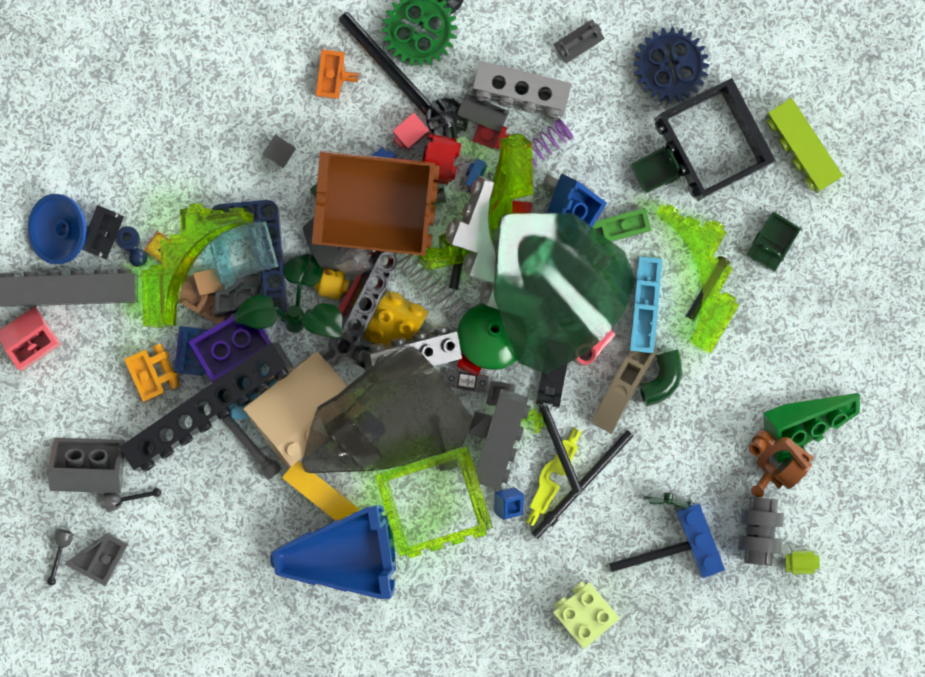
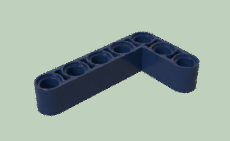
[210,200,288,316]

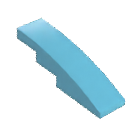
[630,256,663,353]

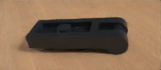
[536,339,571,408]

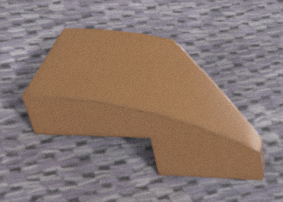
[182,295,229,325]

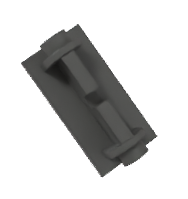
[553,19,605,64]

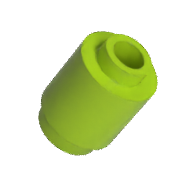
[785,550,820,575]

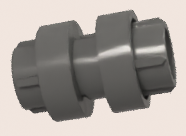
[738,497,784,566]

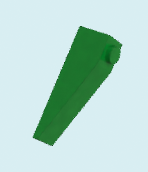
[763,393,860,463]

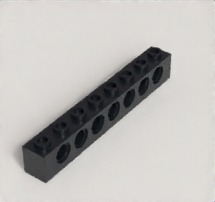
[120,342,294,472]

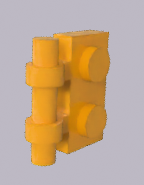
[124,343,180,402]

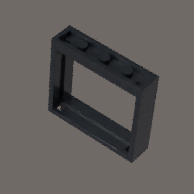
[654,78,776,202]

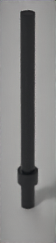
[531,430,634,539]

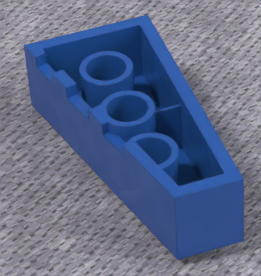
[527,173,607,281]

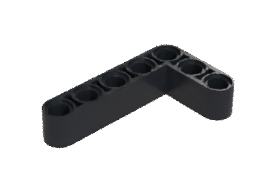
[328,251,398,369]

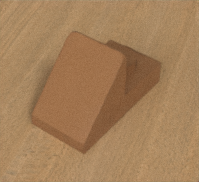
[172,268,224,304]

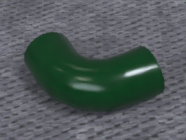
[639,349,683,407]

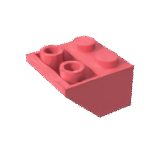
[0,306,62,371]

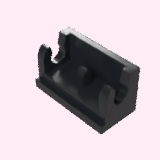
[82,205,124,260]

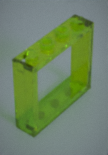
[374,446,493,559]

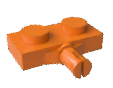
[316,49,359,100]

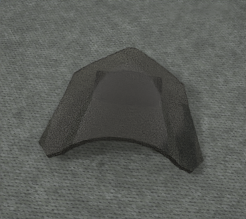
[302,344,473,473]

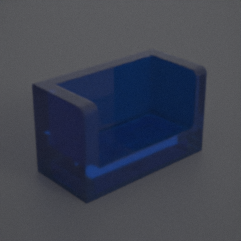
[174,326,208,377]

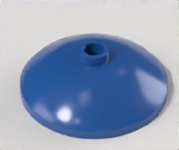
[28,194,86,264]

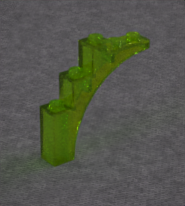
[141,203,254,328]
[655,204,740,354]

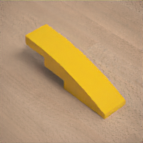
[282,460,360,520]

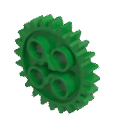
[382,0,458,68]

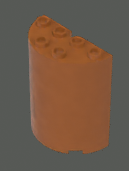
[312,150,440,256]

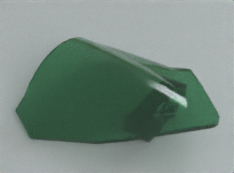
[494,213,636,374]

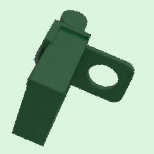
[630,146,681,194]
[746,211,802,272]

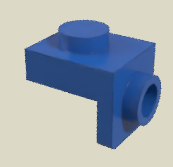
[465,158,488,193]

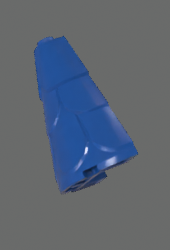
[270,505,396,599]

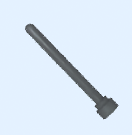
[201,388,282,480]

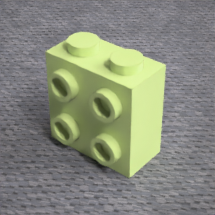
[552,581,620,649]

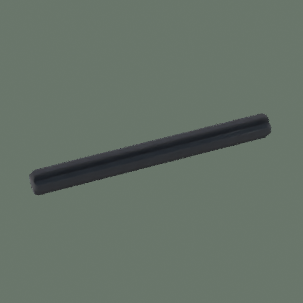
[339,12,437,118]

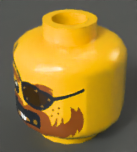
[314,267,350,300]

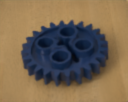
[633,27,710,104]

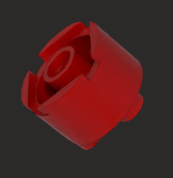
[422,133,461,185]

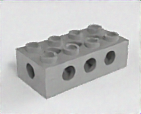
[473,61,572,119]

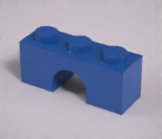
[675,503,725,579]

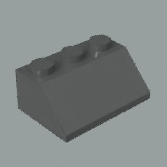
[47,438,125,493]

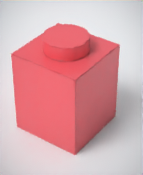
[393,113,430,151]

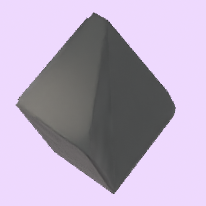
[468,412,492,438]

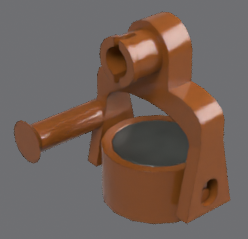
[749,430,814,497]

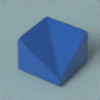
[494,487,524,520]

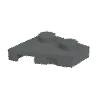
[65,533,129,586]

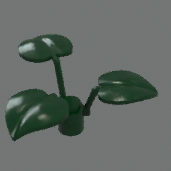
[235,254,342,338]

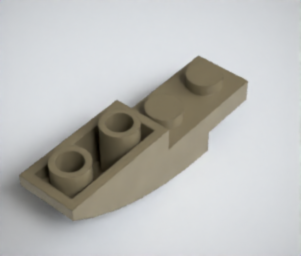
[591,348,658,434]

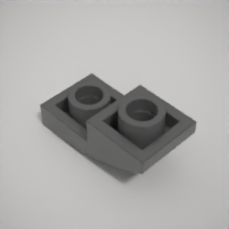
[302,217,340,267]

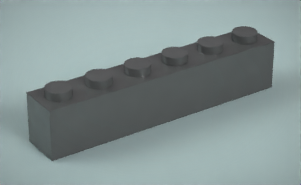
[0,269,138,307]

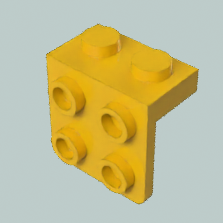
[364,290,429,346]

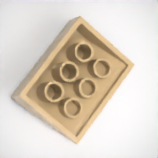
[242,351,364,467]

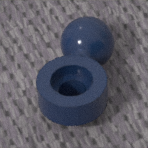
[116,226,148,267]

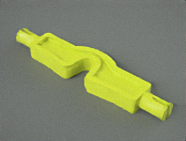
[526,427,582,526]

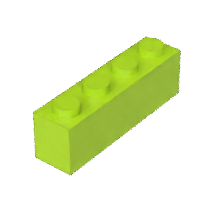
[765,97,843,193]

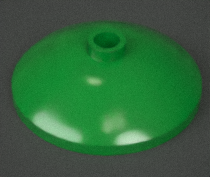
[457,303,528,370]

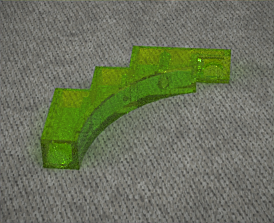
[418,134,533,271]

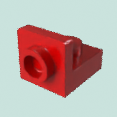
[472,124,510,152]

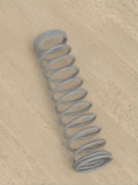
[395,253,466,319]

